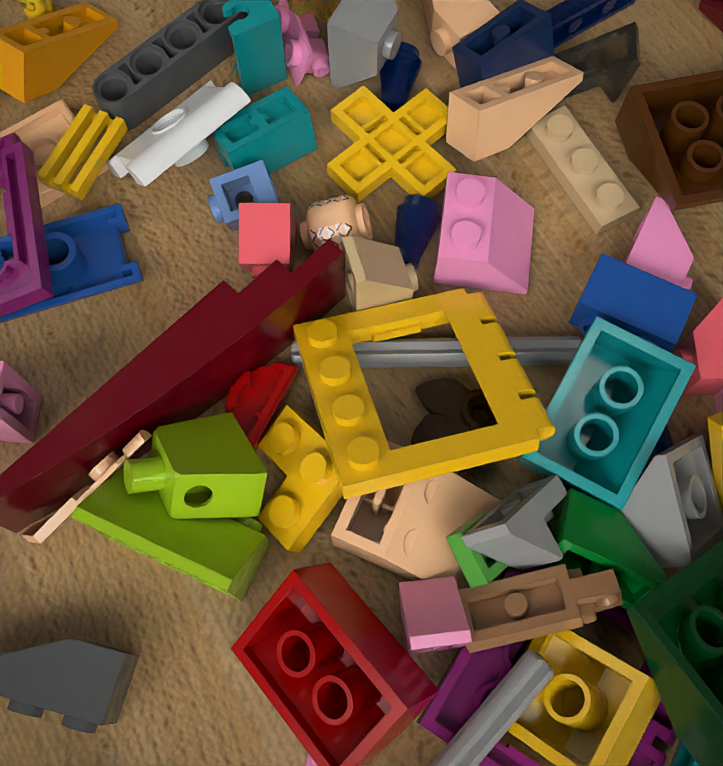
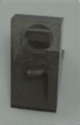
[555,22,641,103]

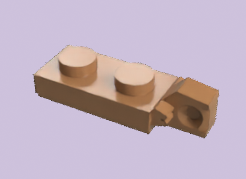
[458,564,623,653]

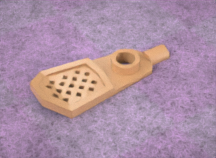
[21,430,152,544]

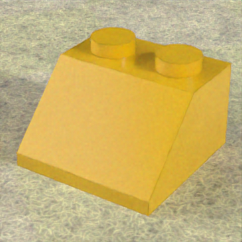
[508,630,661,766]

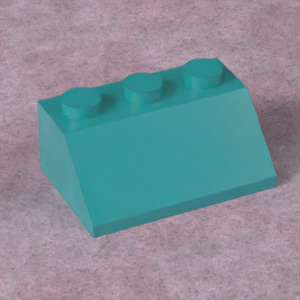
[517,316,696,510]

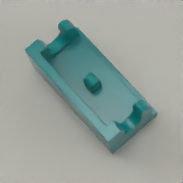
[222,0,287,96]
[211,86,318,173]

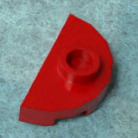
[224,361,300,452]

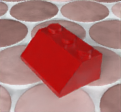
[231,562,440,766]

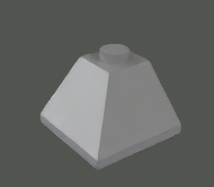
[327,0,402,89]
[619,434,723,568]

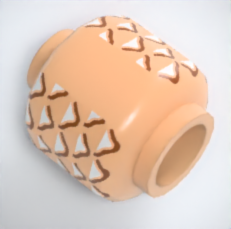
[300,195,373,252]

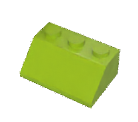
[71,468,271,602]

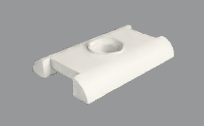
[107,80,251,187]

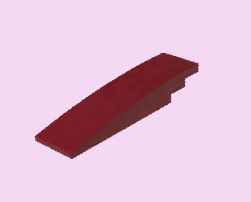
[0,239,345,533]

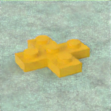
[327,85,457,206]

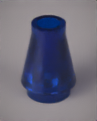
[380,42,422,112]
[394,195,442,269]

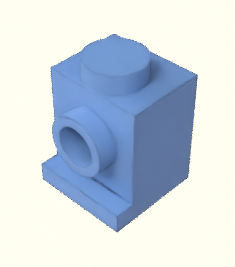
[208,159,280,231]

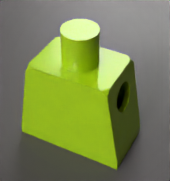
[123,412,268,519]

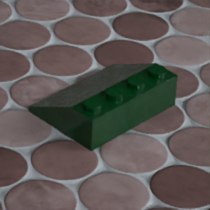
[626,540,723,766]

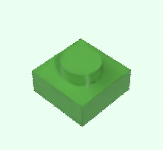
[446,509,508,588]

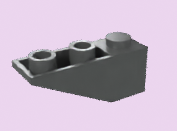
[0,638,140,733]

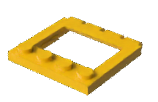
[293,288,556,499]

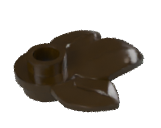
[411,378,498,473]

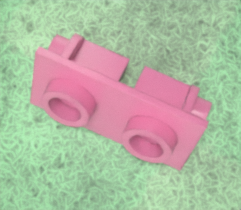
[275,0,330,86]

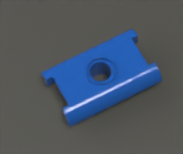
[0,203,144,323]

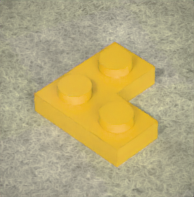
[257,405,343,553]

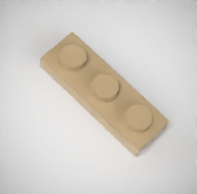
[525,106,640,236]

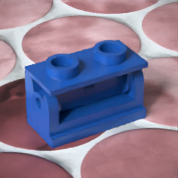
[568,253,698,352]

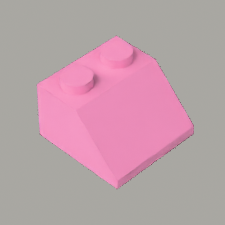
[433,172,534,295]

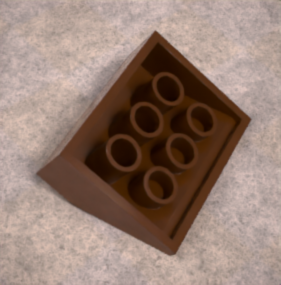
[615,70,723,211]

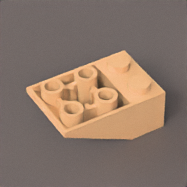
[331,440,501,590]

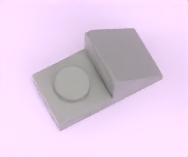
[461,474,568,570]

